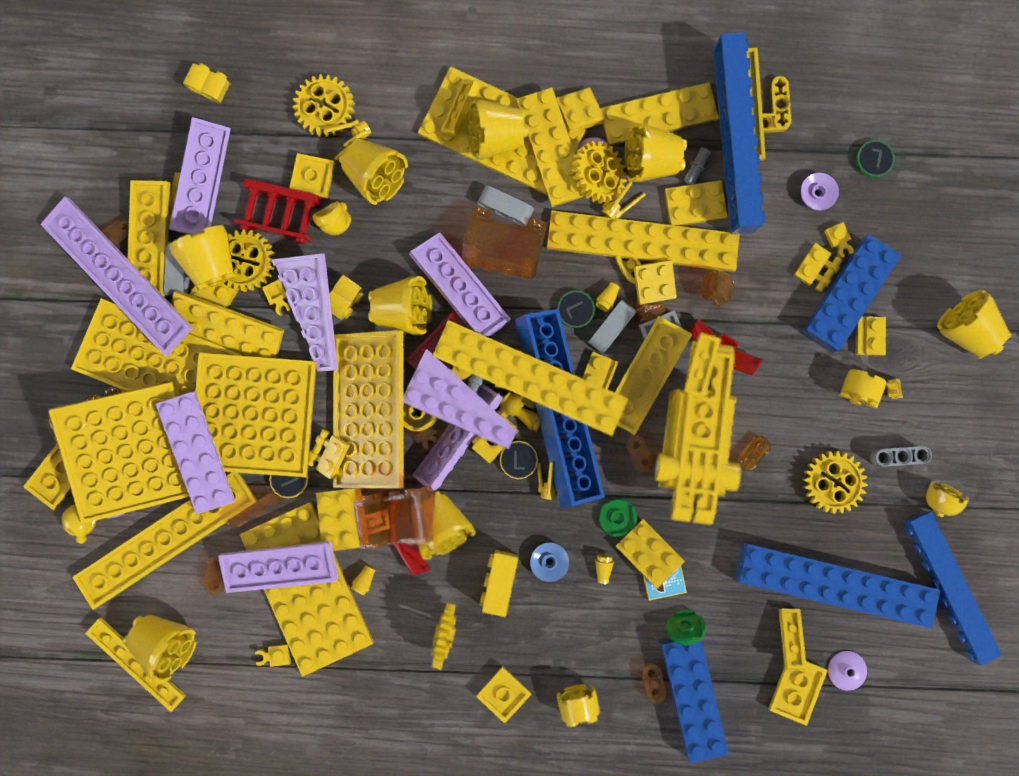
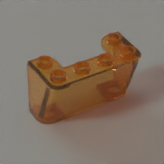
[462,206,548,280]
[353,486,436,549]

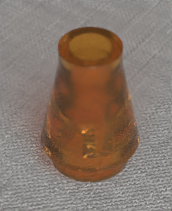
[636,302,666,323]

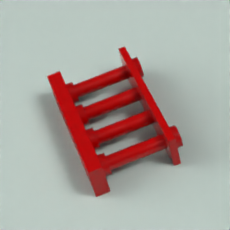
[234,179,322,245]

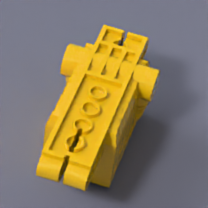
[655,341,741,525]

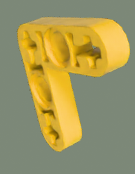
[762,76,791,133]

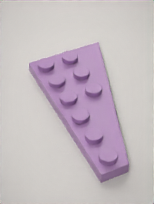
[271,254,338,371]
[403,349,517,449]

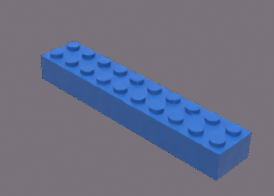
[713,32,765,234]
[515,309,605,508]
[734,542,940,629]

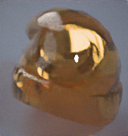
[701,269,734,307]

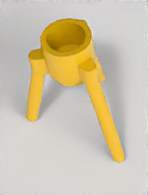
[326,120,371,160]
[601,182,646,220]
[537,461,557,500]

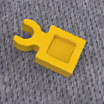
[824,222,854,258]
[262,280,292,316]
[886,379,903,399]
[255,644,291,667]

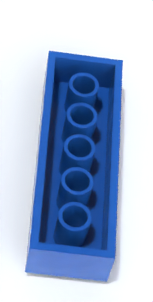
[801,234,901,353]
[659,639,729,763]

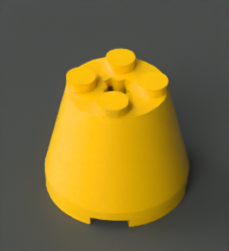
[468,100,528,160]
[624,123,687,182]
[339,138,408,205]
[169,225,235,291]
[368,276,432,335]
[937,290,1011,359]
[412,491,476,560]
[123,615,197,683]

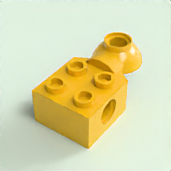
[472,392,525,464]

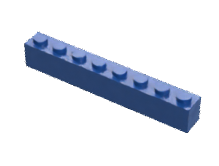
[904,511,1002,666]

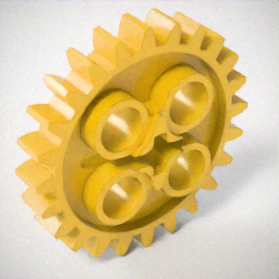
[293,74,355,137]
[571,141,627,203]
[221,229,275,292]
[803,451,868,514]
[431,603,456,669]

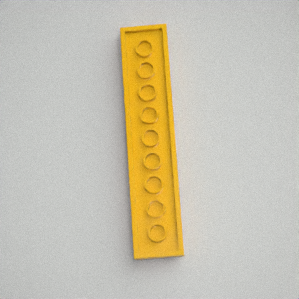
[547,211,740,272]
[433,320,628,436]
[72,472,258,610]

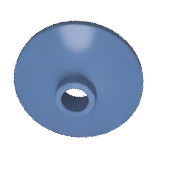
[530,543,569,582]

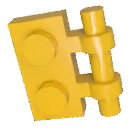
[793,243,842,292]
[308,429,350,479]

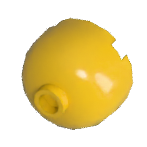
[926,481,969,517]

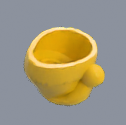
[312,201,351,236]
[61,504,97,544]

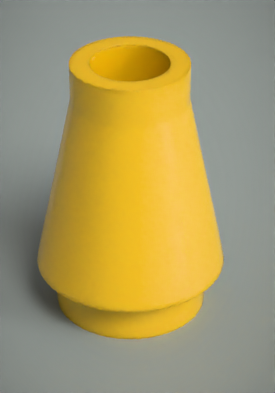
[595,282,620,312]
[515,407,541,432]
[595,554,614,584]
[351,565,376,596]

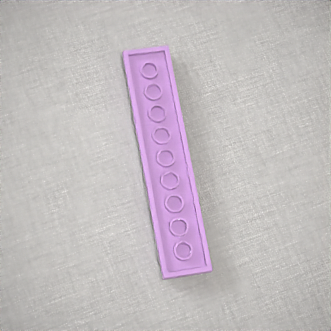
[41,196,193,356]

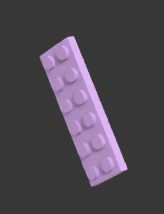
[169,117,231,235]
[409,232,511,337]
[413,385,503,493]
[156,391,235,514]
[218,541,338,593]

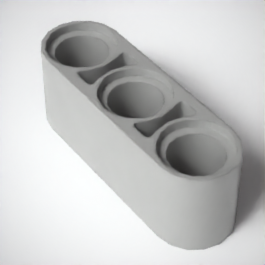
[477,185,534,226]
[164,242,189,296]
[588,300,637,354]
[869,446,932,467]

